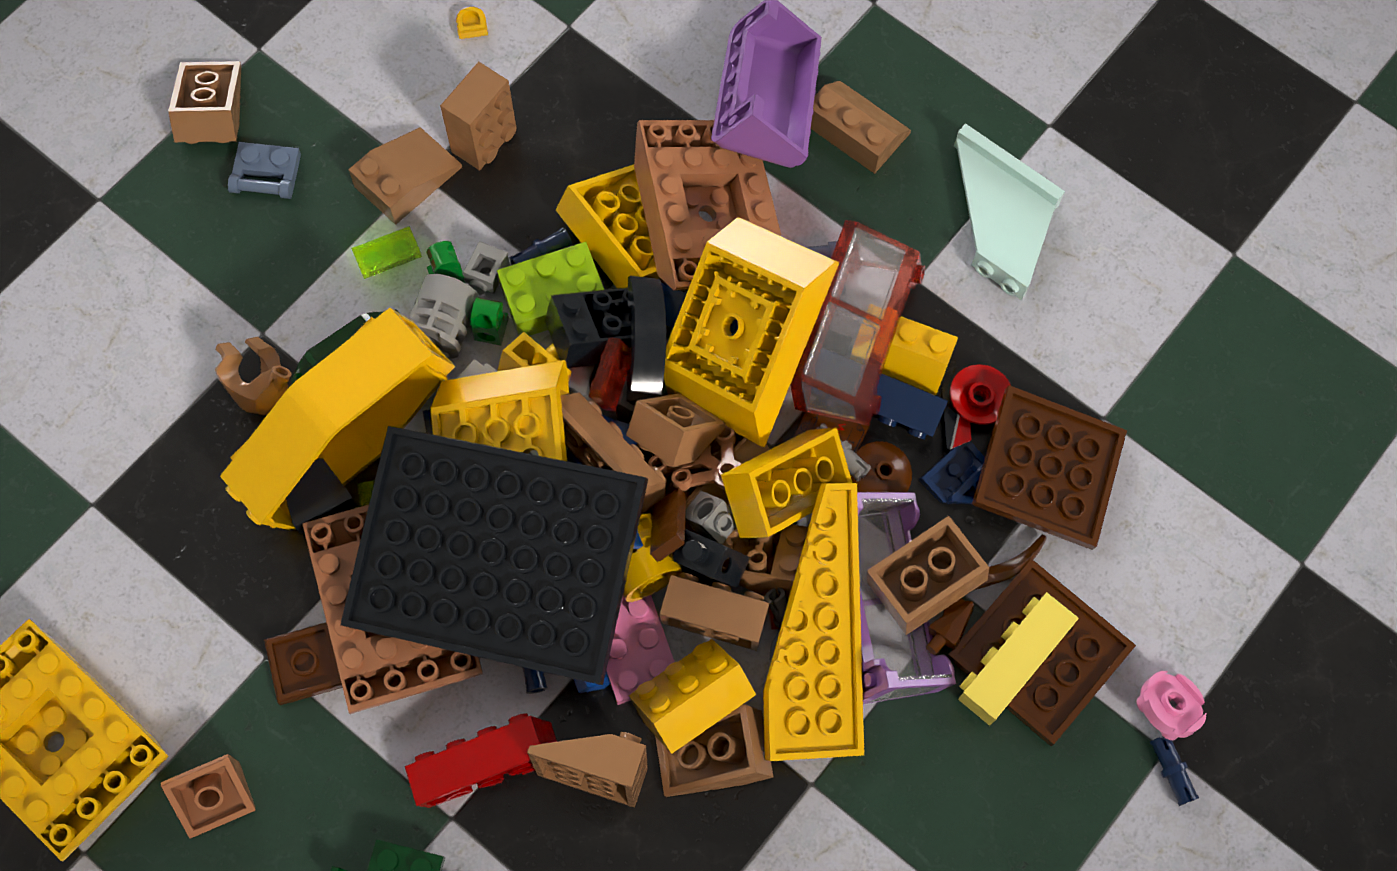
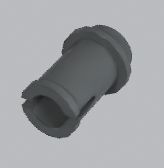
[764,587,788,628]

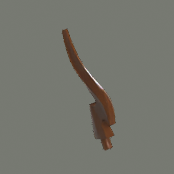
[925,534,1047,655]

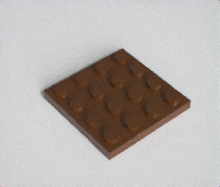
[972,385,1127,550]
[947,559,1136,746]

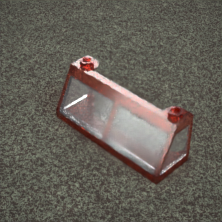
[790,220,925,426]

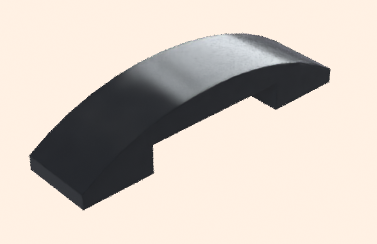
[627,276,666,402]

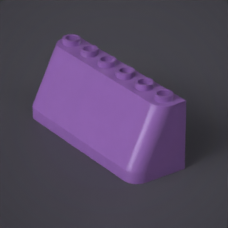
[711,0,822,168]

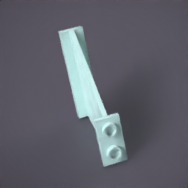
[954,123,1065,300]

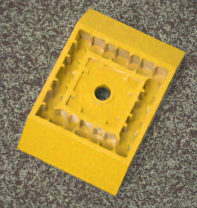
[664,217,839,447]
[0,619,169,861]

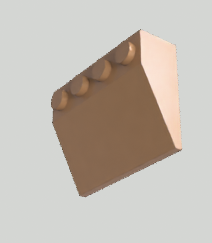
[527,732,648,808]

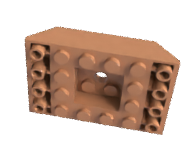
[634,120,781,290]
[303,505,483,714]

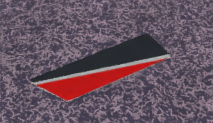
[942,384,972,449]

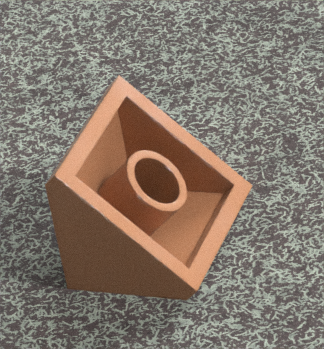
[161,754,256,838]

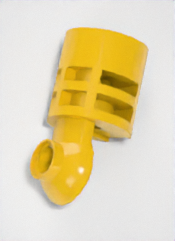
[623,513,682,602]

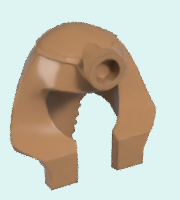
[215,337,292,415]

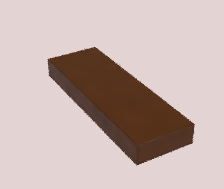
[650,487,686,562]

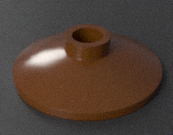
[850,441,912,505]

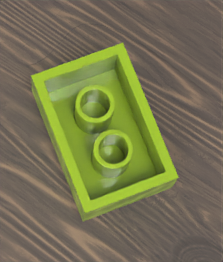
[497,242,604,336]

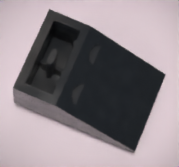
[545,287,632,368]

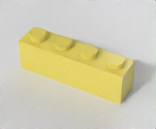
[958,592,1079,726]

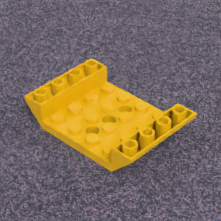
[431,360,569,461]

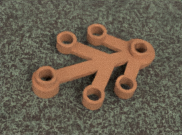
[648,425,742,491]

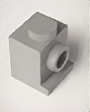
[463,241,510,295]

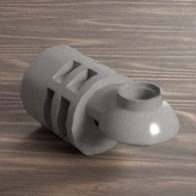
[409,274,480,398]

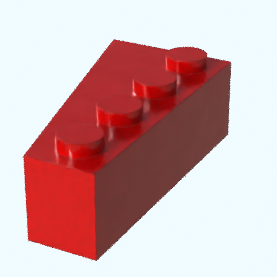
[405,713,557,808]

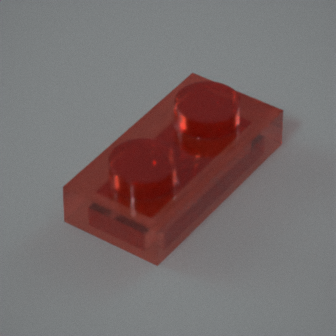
[588,338,631,411]

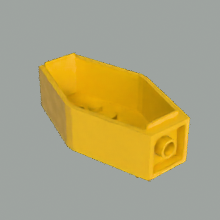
[220,308,455,530]

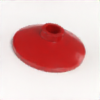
[950,364,1011,425]

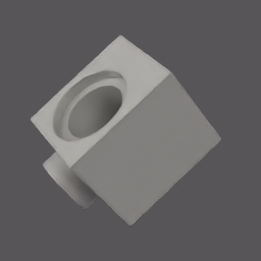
[685,491,736,544]

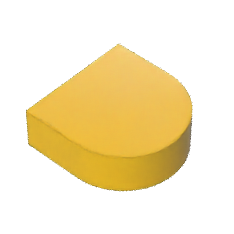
[456,7,488,39]

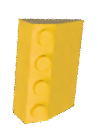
[556,165,664,288]

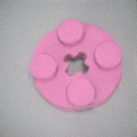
[1136,671,1206,740]

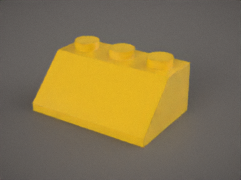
[848,305,958,395]

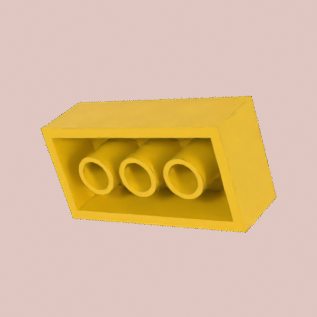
[721,427,852,538]

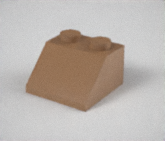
[626,393,726,467]

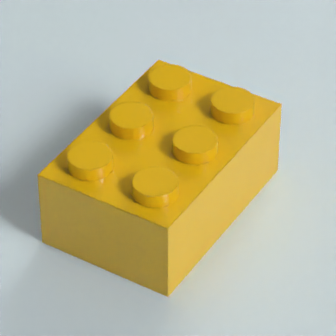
[628,639,756,754]

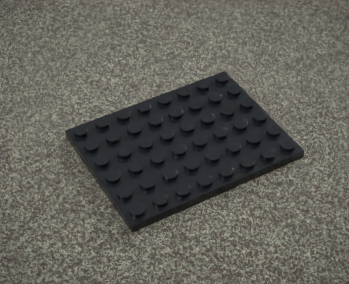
[340,426,649,685]

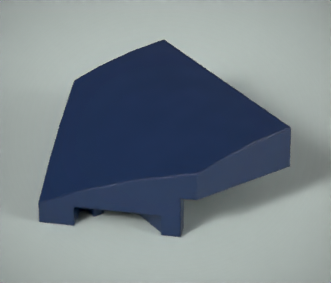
[918,441,985,504]

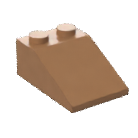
[168,61,241,144]
[348,127,462,225]
[655,705,773,797]

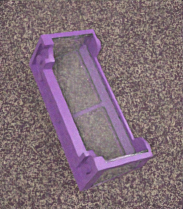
[857,492,956,704]

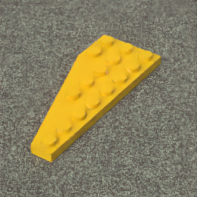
[763,483,864,761]

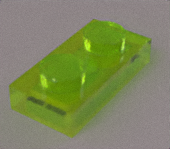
[351,226,422,279]

